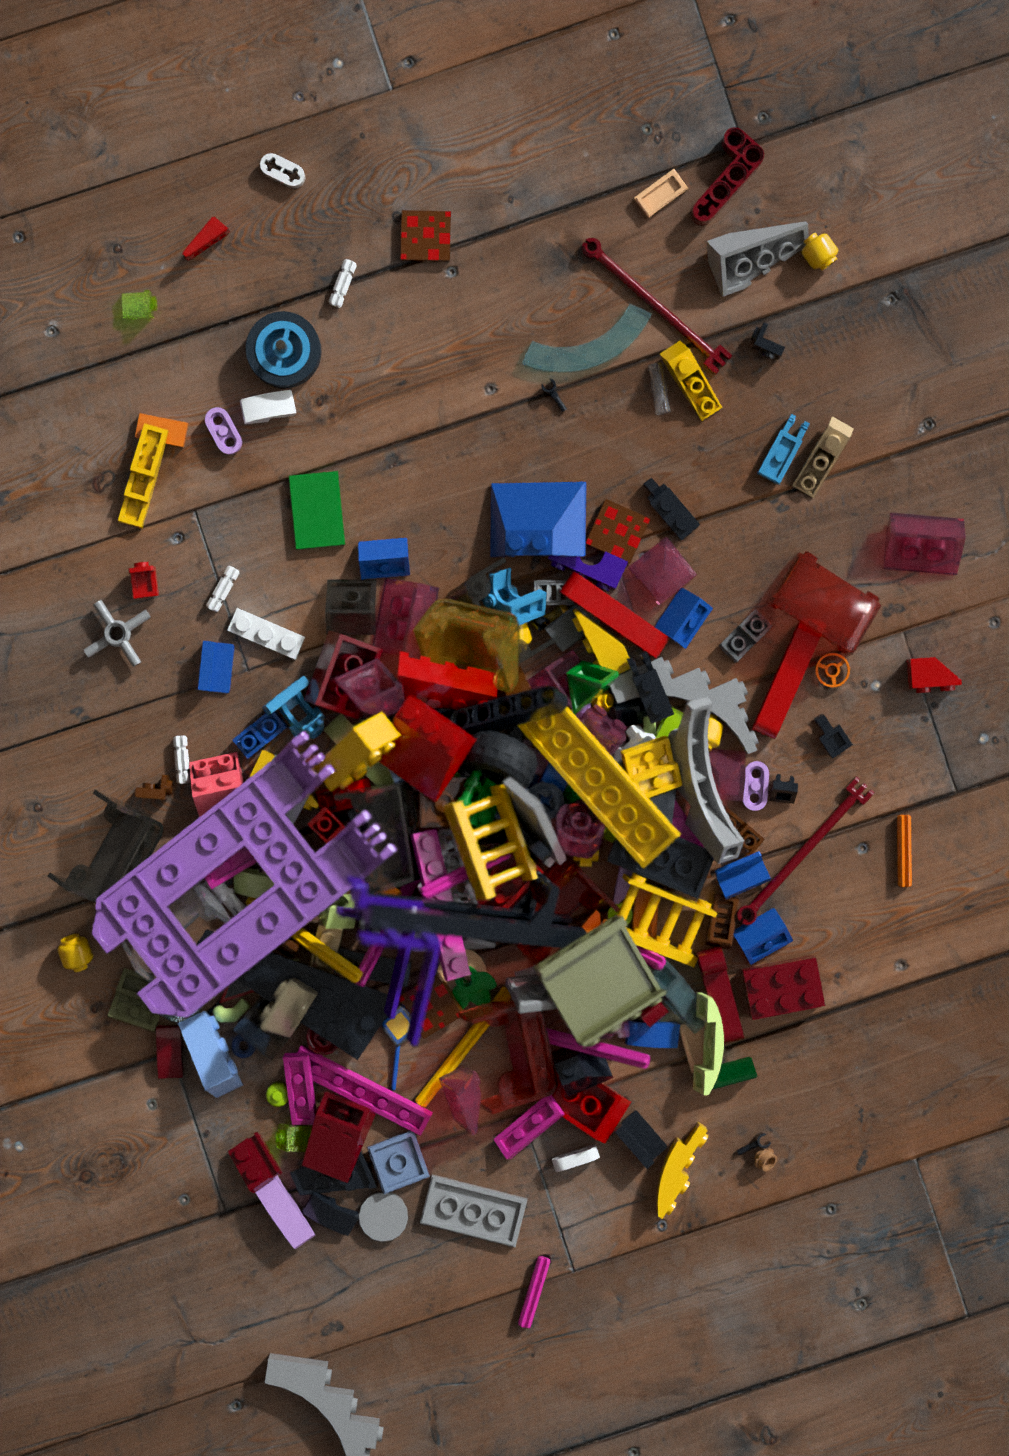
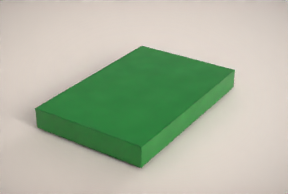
[289,471,346,550]

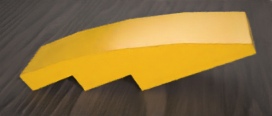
[118,423,168,529]

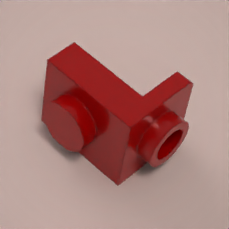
[128,562,159,599]

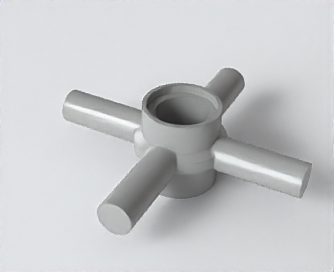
[84,600,151,667]

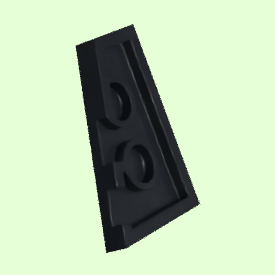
[290,1149,378,1195]

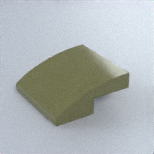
[107,968,161,1033]

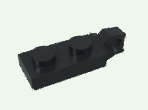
[643,477,700,541]

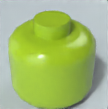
[266,1081,289,1107]

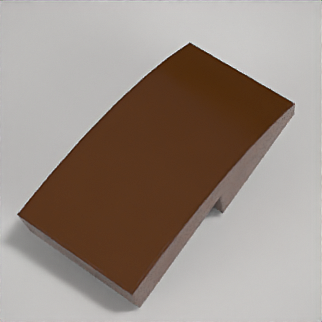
[724,805,765,856]

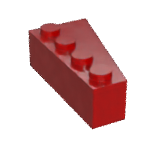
[397,651,498,710]

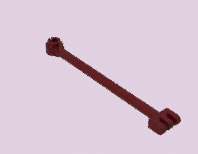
[582,238,732,375]
[737,776,875,925]

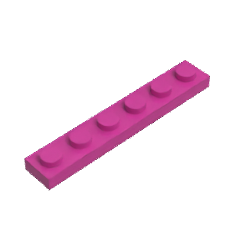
[410,829,471,981]
[297,1045,433,1136]

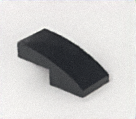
[302,1192,359,1236]

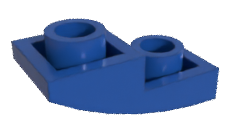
[233,711,289,759]
[625,1019,680,1048]

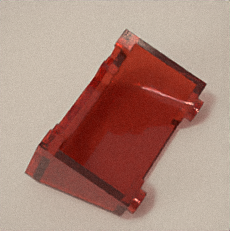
[766,551,881,656]

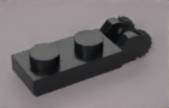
[627,651,674,724]

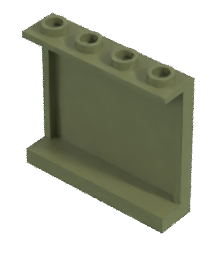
[533,915,667,1047]

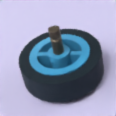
[246,311,322,388]

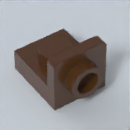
[135,775,173,800]

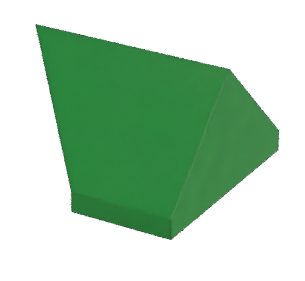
[566,660,619,715]

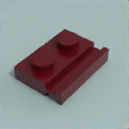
[228,1132,283,1194]

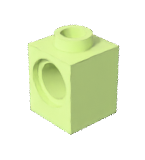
[318,894,356,929]

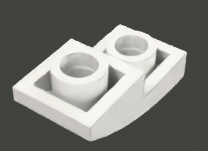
[240,390,296,424]

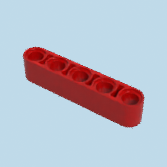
[560,571,670,659]
[752,619,823,739]

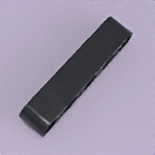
[450,685,568,736]

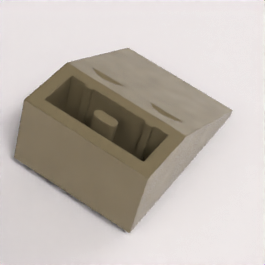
[260,977,318,1037]

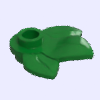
[452,966,497,1009]

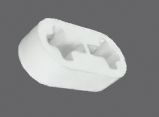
[260,153,305,189]
[552,1145,600,1172]

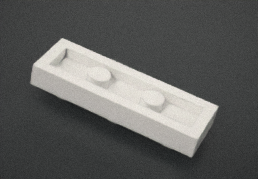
[227,608,305,660]

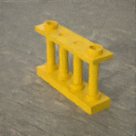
[443,784,538,900]
[602,873,717,967]

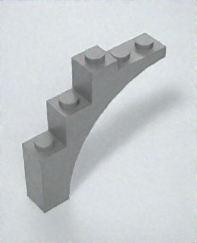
[610,657,759,754]
[668,697,744,864]
[265,1353,384,1456]

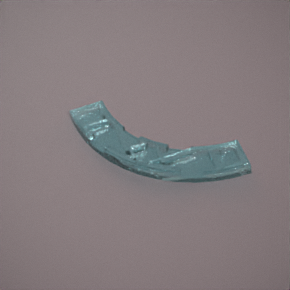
[522,304,652,372]

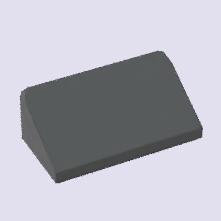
[545,604,601,652]

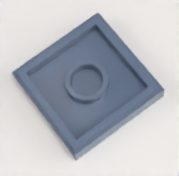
[367,1130,430,1194]

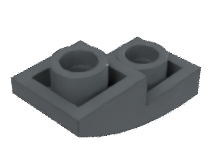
[718,609,773,663]

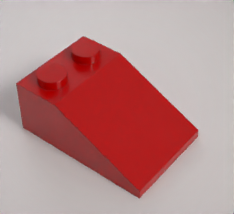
[538,1071,631,1144]

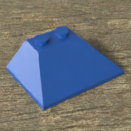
[490,482,586,557]

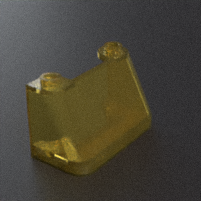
[413,598,520,693]

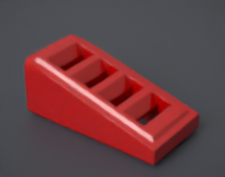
[182,217,230,261]

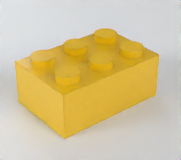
[313,712,400,791]

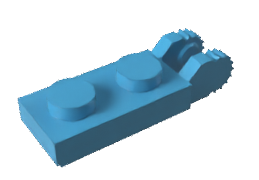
[757,414,810,485]

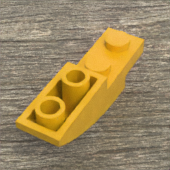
[656,1122,708,1219]

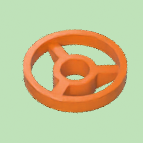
[815,653,850,688]

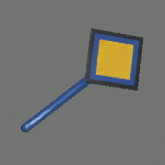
[381,1004,411,1091]

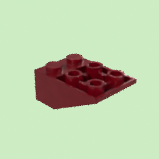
[302,1091,376,1183]

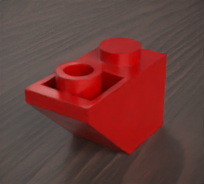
[907,657,962,693]
[316,778,375,813]
[308,807,347,843]

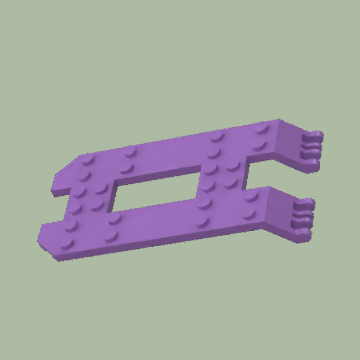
[92,731,397,1017]

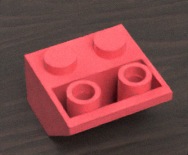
[189,752,244,817]

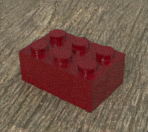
[304,630,383,719]
[741,955,825,1020]

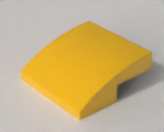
[620,735,683,798]

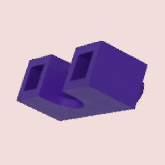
[548,552,628,592]

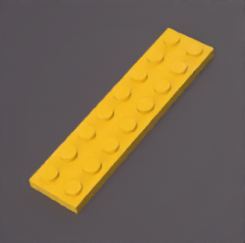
[517,707,681,868]

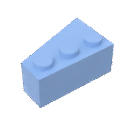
[178,1011,243,1098]

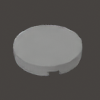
[359,1191,408,1242]

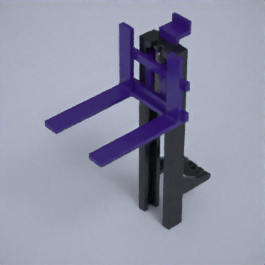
[336,870,587,1046]

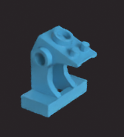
[481,567,547,629]
[261,676,325,739]

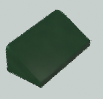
[712,1057,758,1090]

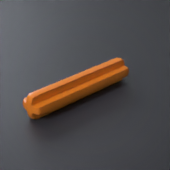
[897,814,912,887]

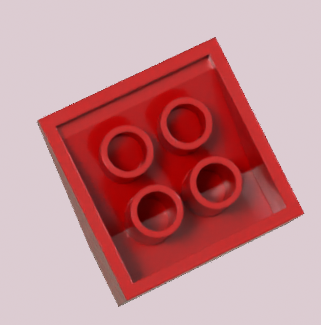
[379,696,477,802]

